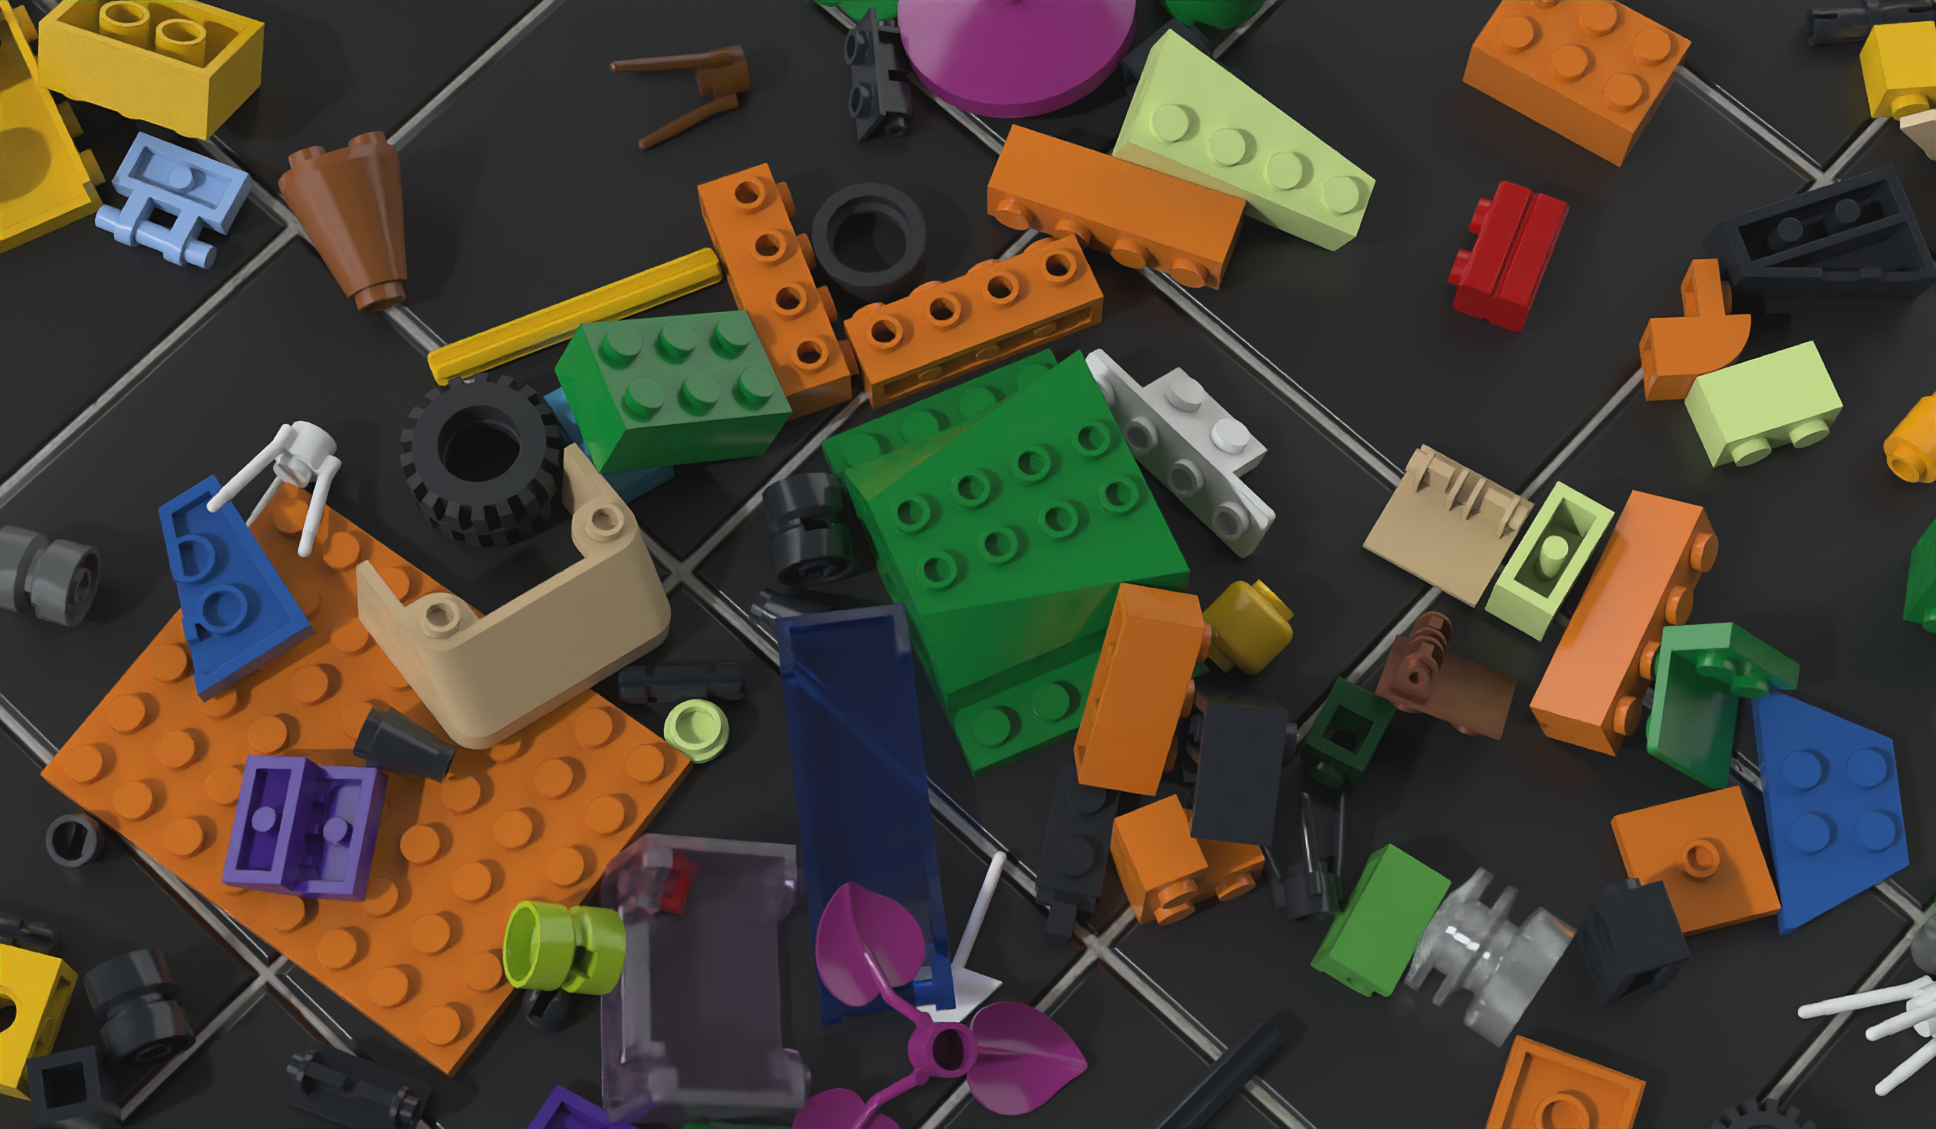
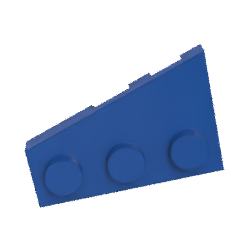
[158,474,316,702]

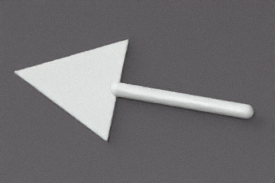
[914,851,1007,1023]

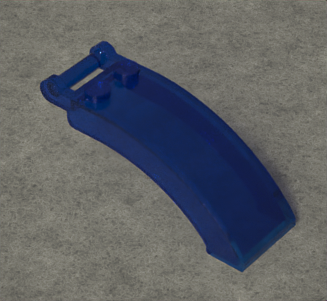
[775,603,956,1026]

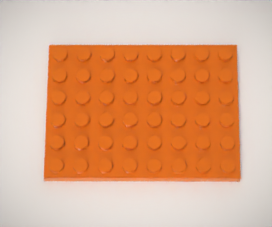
[40,482,694,1079]

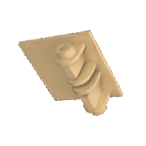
[1362,444,1534,608]

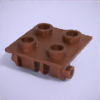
[1375,611,1518,741]

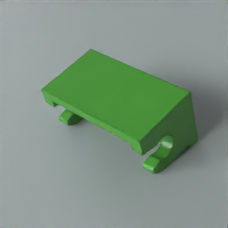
[1310,843,1452,997]

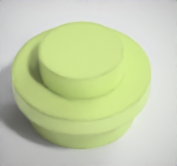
[664,699,729,764]

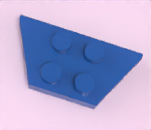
[1751,690,1910,935]

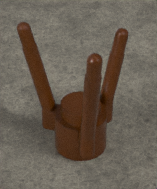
[610,44,751,150]

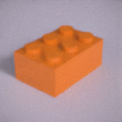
[1462,0,1692,167]

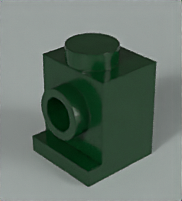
[1299,677,1397,788]

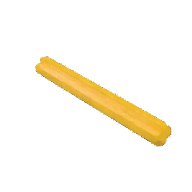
[427,248,722,386]

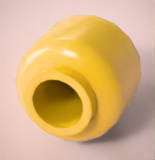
[1202,579,1294,675]

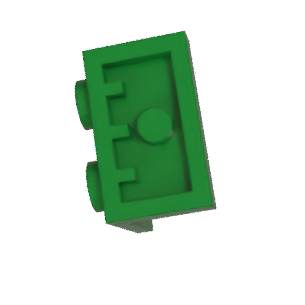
[1646,622,1800,789]

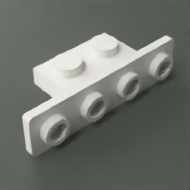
[1085,349,1276,558]

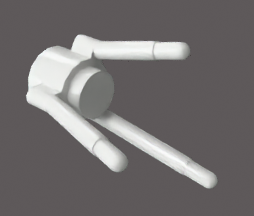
[207,421,342,557]
[1798,975,1936,1096]

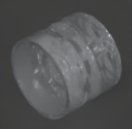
[1403,866,1578,1048]

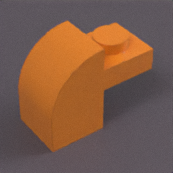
[1639,258,1751,401]

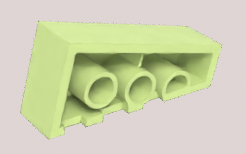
[1112,29,1376,252]

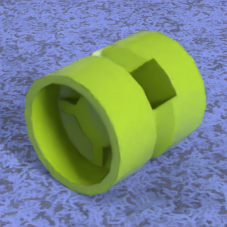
[503,900,626,996]

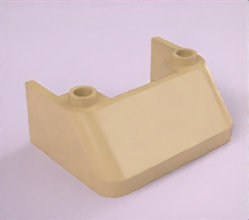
[356,442,671,749]

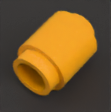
[1883,391,1936,483]

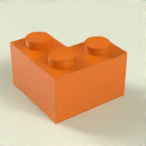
[1109,794,1265,926]

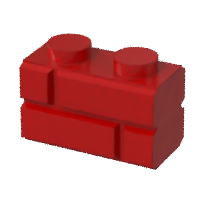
[1447,180,1570,333]

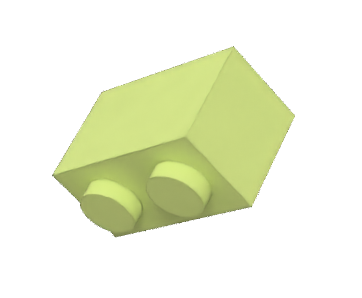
[1684,341,1843,468]
[1485,481,1615,642]

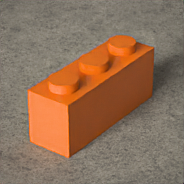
[1073,582,1212,796]

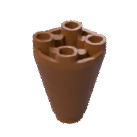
[278,131,408,314]

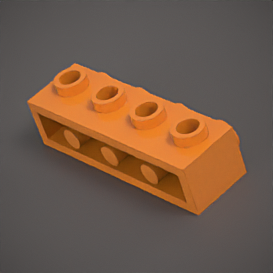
[987,124,1246,290]
[697,163,859,422]
[843,234,1104,410]
[1530,490,1718,757]

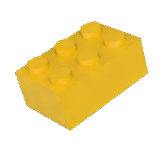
[38,0,265,141]

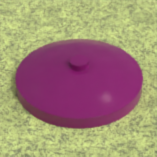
[897,0,1138,118]

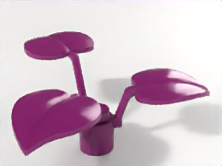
[792,882,1088,1129]

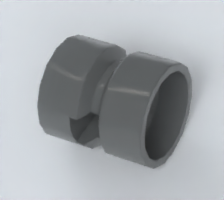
[0,525,101,627]

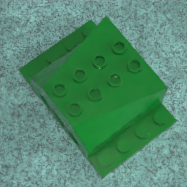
[821,348,1210,779]

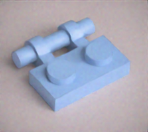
[95,132,253,269]

